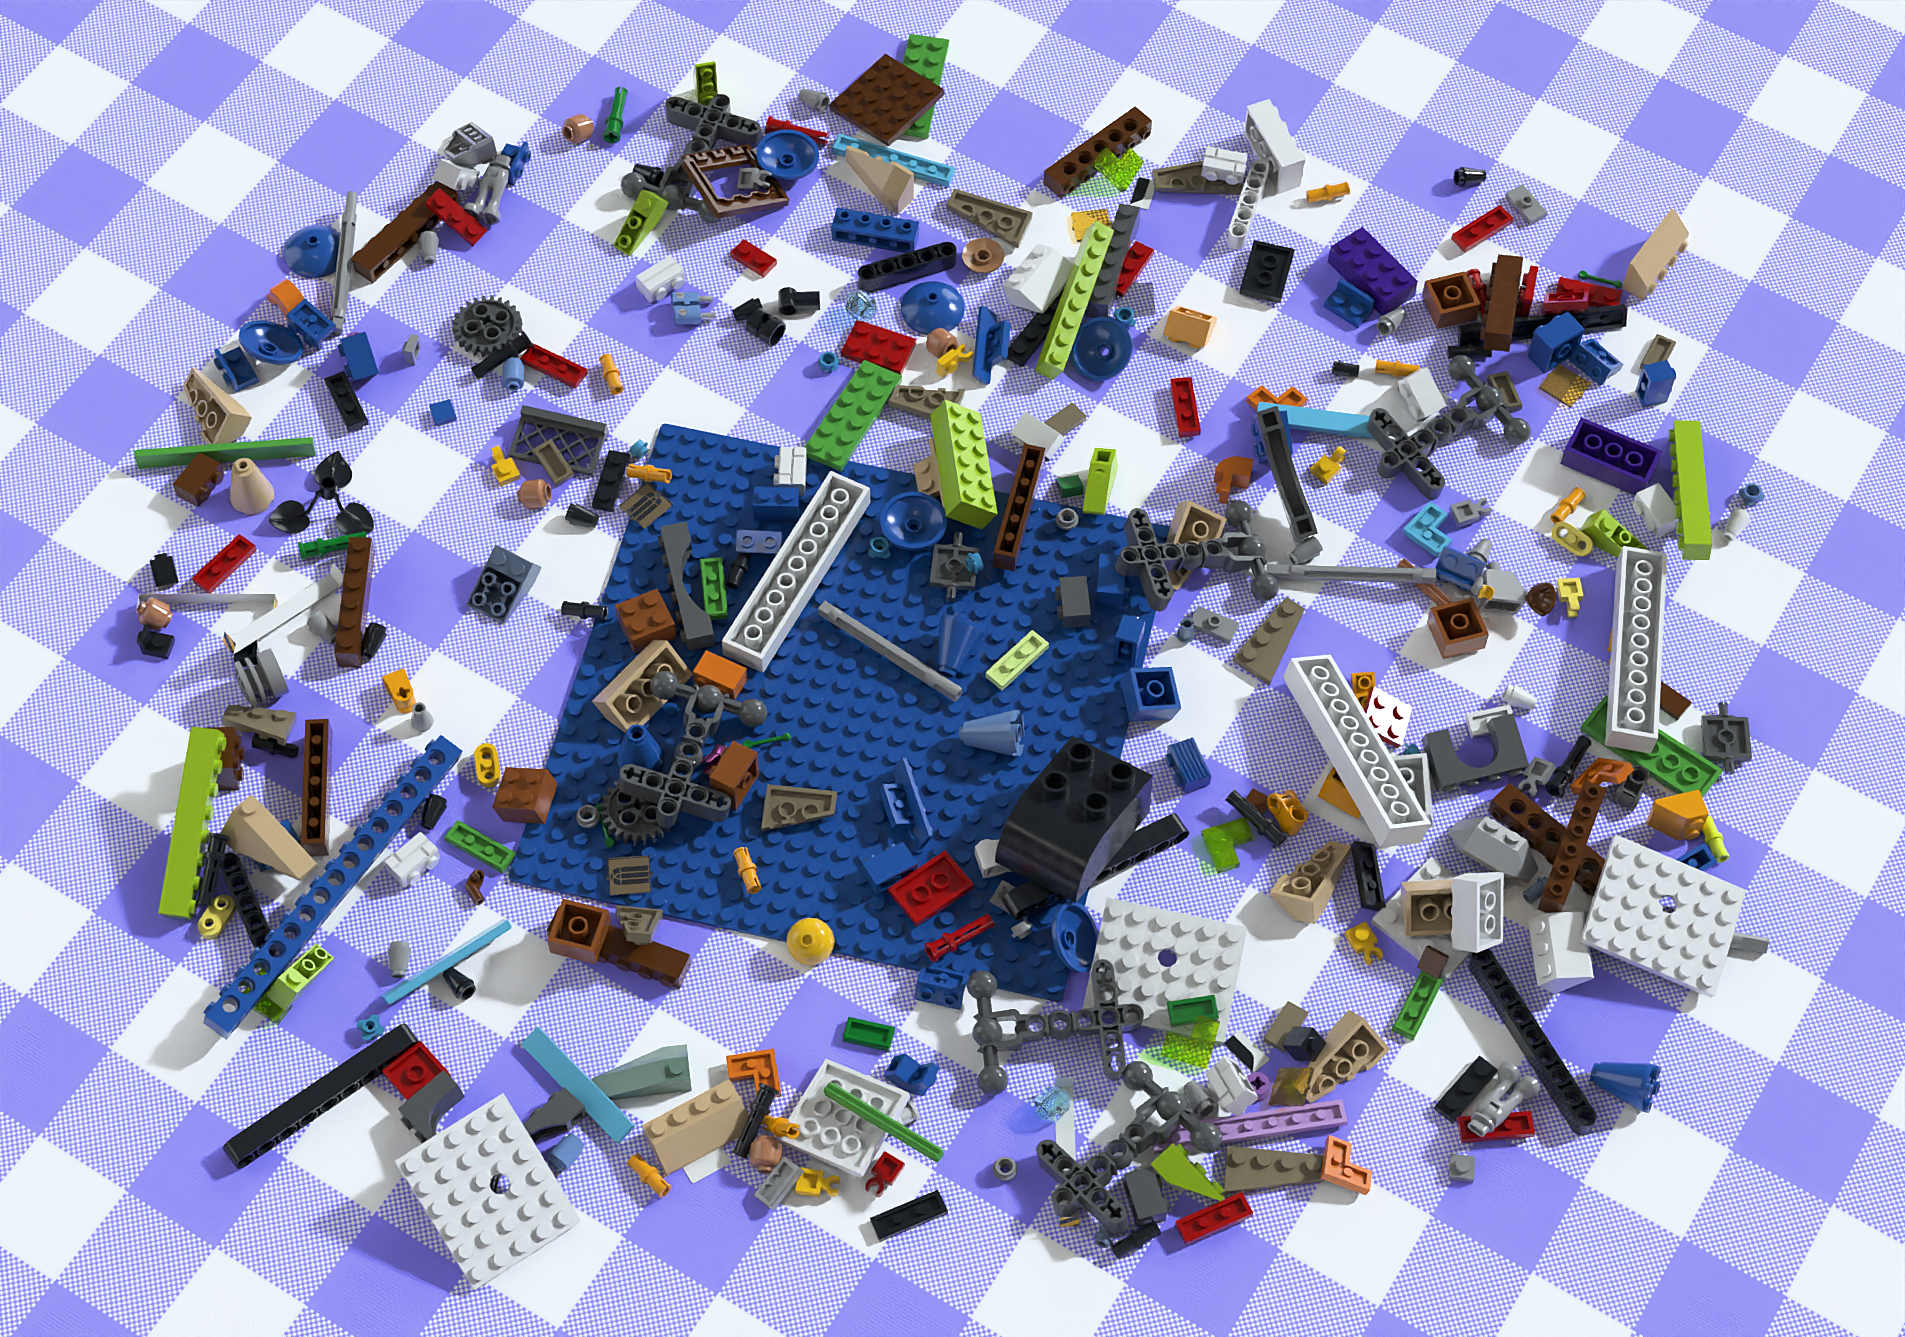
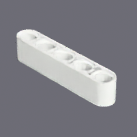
[1227,159,1270,250]

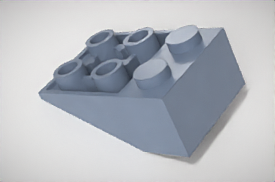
[466,544,542,625]

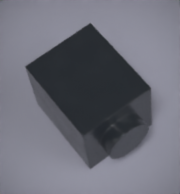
[1282,1026,1326,1062]

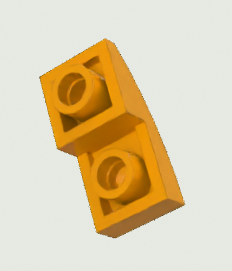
[1351,672,1376,710]

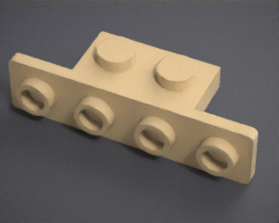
[913,437,945,509]

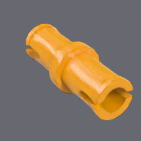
[1306,181,1350,204]
[599,354,624,395]
[1375,359,1420,378]
[626,464,672,483]
[1550,487,1586,524]
[733,847,762,894]
[762,1115,800,1139]
[627,1153,672,1198]

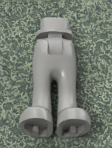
[463,154,511,225]
[1468,1062,1540,1137]

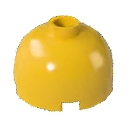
[786,918,835,966]

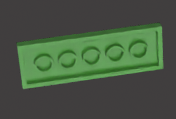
[902,34,950,139]
[805,360,902,472]
[1580,695,1723,798]

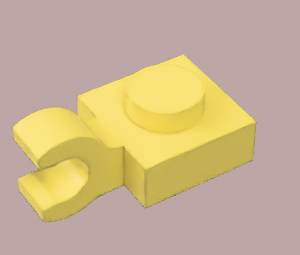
[1556,578,1584,618]

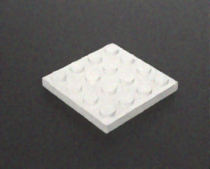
[1371,857,1506,982]
[776,1058,910,1178]

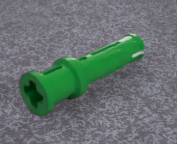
[602,86,628,143]
[297,531,366,562]

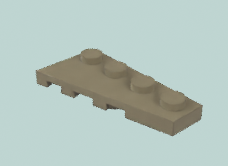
[1152,161,1243,195]
[947,188,1033,249]
[1233,596,1305,686]
[1223,1146,1324,1195]

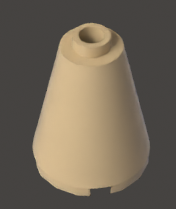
[229,458,275,516]

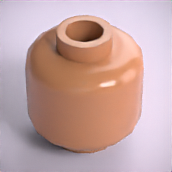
[562,113,594,144]
[926,328,958,358]
[517,479,552,509]
[136,598,172,631]
[750,1135,782,1174]

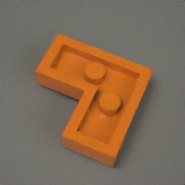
[1246,385,1308,411]
[1569,757,1634,794]
[726,1048,782,1098]
[1321,1135,1372,1195]

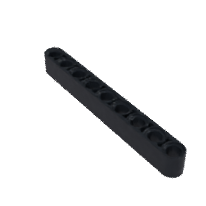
[1001,813,1190,920]
[1468,948,1596,1136]
[223,1023,420,1169]

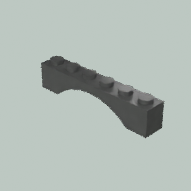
[1087,203,1140,318]
[1253,406,1318,541]
[657,522,715,651]
[490,1087,587,1193]

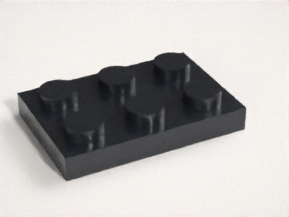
[1239,240,1295,303]

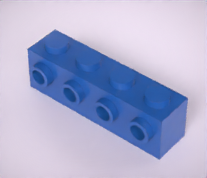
[831,208,919,253]

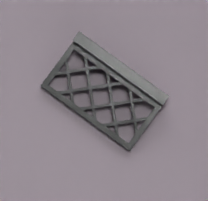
[508,405,609,476]

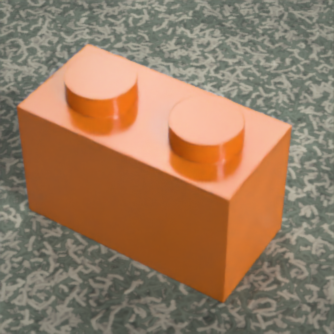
[693,650,748,700]

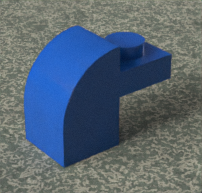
[883,1054,940,1096]

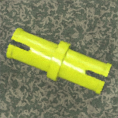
[1702,816,1730,863]

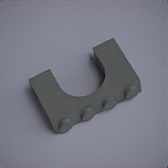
[1421,713,1530,793]
[398,1070,465,1144]

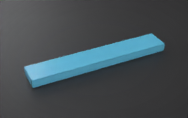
[832,134,956,188]
[1257,402,1374,439]
[380,919,512,1005]
[521,1026,636,1144]

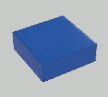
[429,399,457,426]

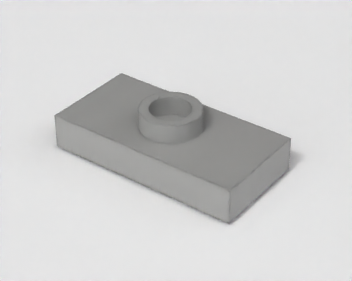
[1505,184,1548,226]
[1192,606,1240,644]
[754,1156,804,1211]

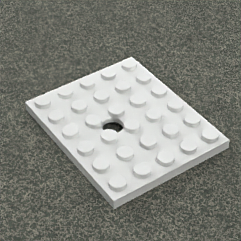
[1579,835,1746,998]
[1082,897,1248,1044]
[395,1093,582,1290]

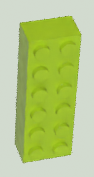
[930,400,997,529]

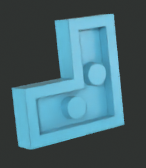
[1402,501,1452,559]

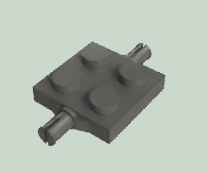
[930,532,979,602]
[1700,702,1752,775]

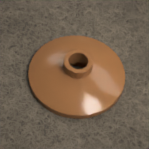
[962,238,1004,274]

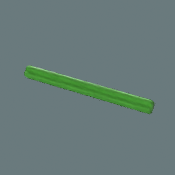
[823,1083,944,1162]

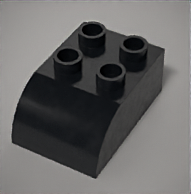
[995,736,1153,903]

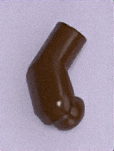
[465,869,485,906]

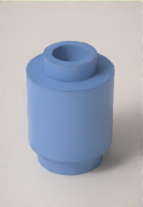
[502,358,524,391]
[548,1133,584,1171]

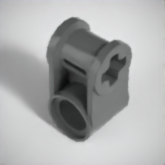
[1612,765,1649,812]

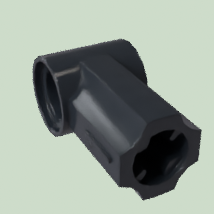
[778,287,820,316]

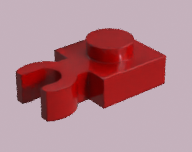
[865,1151,905,1198]

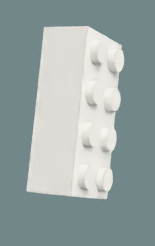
[1243,99,1306,193]

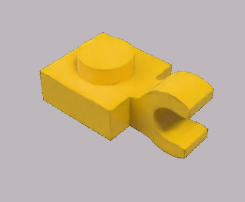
[936,344,973,378]
[491,445,521,487]
[1310,446,1347,485]

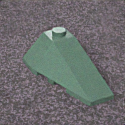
[592,1044,692,1100]

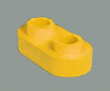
[474,743,501,788]

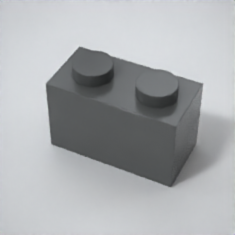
[1055,576,1091,628]
[1123,1167,1170,1228]

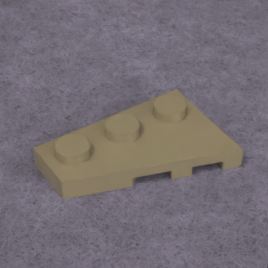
[889,385,966,420]
[222,705,297,746]
[761,784,837,831]
[615,905,663,945]

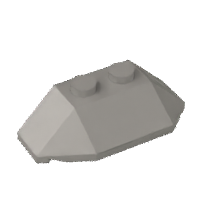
[444,121,498,164]
[1447,816,1539,884]

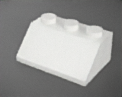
[1003,243,1073,314]
[1391,753,1434,828]
[1451,872,1504,953]
[1528,912,1594,994]

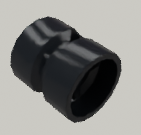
[745,308,786,347]

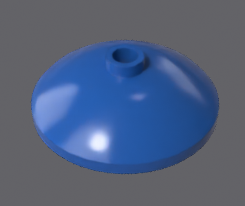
[756,130,819,180]
[283,225,340,278]
[901,281,965,335]
[1070,317,1133,381]
[238,320,304,365]
[880,492,947,551]
[1051,901,1098,973]

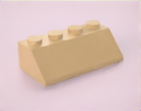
[1622,208,1689,301]
[592,640,693,733]
[1401,879,1453,936]
[642,1079,748,1176]

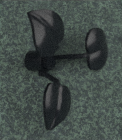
[269,451,374,535]

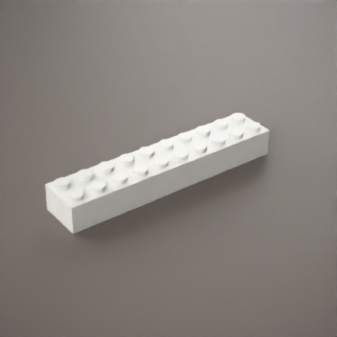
[722,471,870,673]
[1605,546,1667,754]
[1283,654,1431,848]

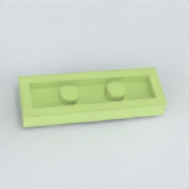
[985,630,1049,691]

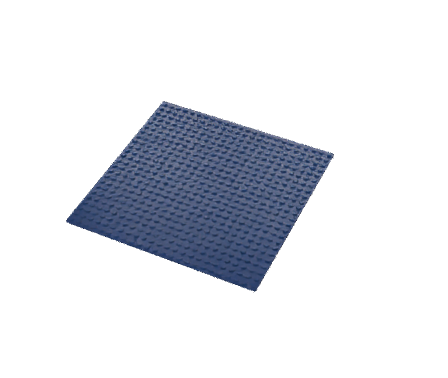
[508,423,1170,1002]

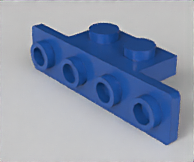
[972,305,1011,385]
[879,757,933,848]

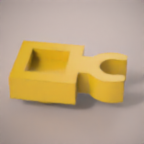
[1344,921,1383,966]
[795,1167,840,1198]

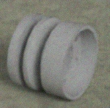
[234,648,289,708]

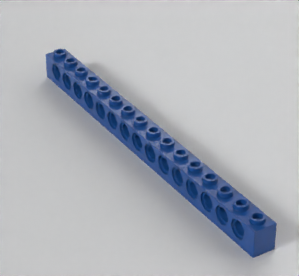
[203,735,463,1040]

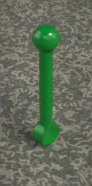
[1578,270,1622,289]
[743,733,791,749]
[595,803,614,848]

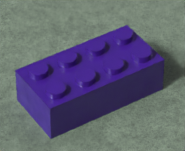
[1328,226,1418,316]
[1560,417,1663,496]

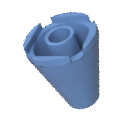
[959,710,1024,757]

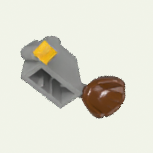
[1471,562,1557,617]

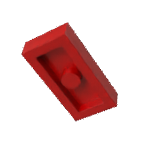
[730,239,777,278]

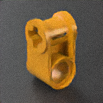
[382,668,416,714]
[1267,790,1309,836]

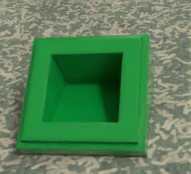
[1057,475,1084,498]

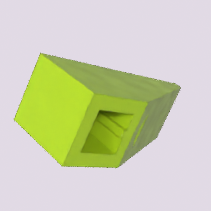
[693,61,718,106]
[613,190,669,256]
[1083,447,1118,515]
[1580,509,1649,558]
[266,943,334,1011]
[1151,1142,1225,1201]

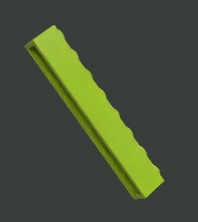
[1034,221,1114,380]
[1668,420,1712,560]
[158,726,226,920]

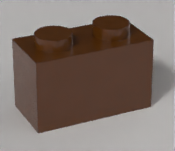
[173,452,225,507]

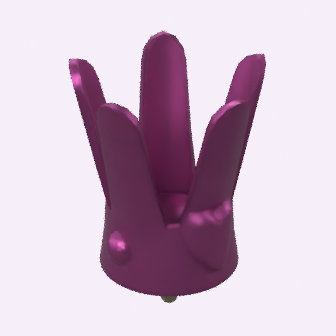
[699,744,727,775]

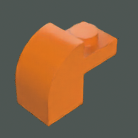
[265,279,305,319]
[1213,456,1254,504]

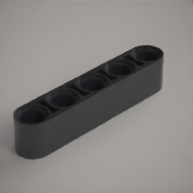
[858,241,957,293]
[220,853,277,957]

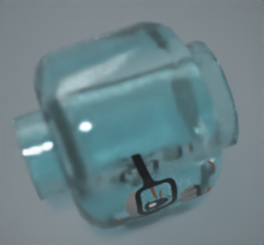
[845,290,877,321]
[1034,1086,1071,1122]

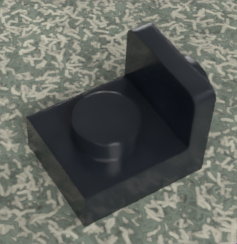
[137,624,176,659]

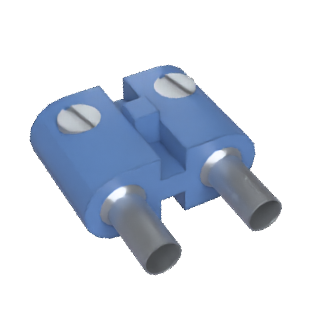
[671,292,716,325]

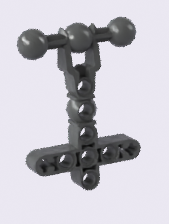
[620,94,761,223]
[1367,355,1531,500]
[1115,500,1279,612]
[618,671,768,828]
[967,959,1144,1096]
[1036,1061,1222,1234]

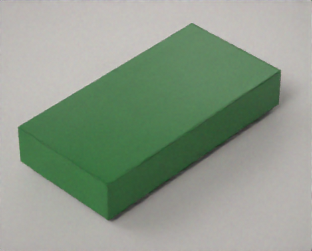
[1167,995,1219,1027]
[842,1017,895,1052]

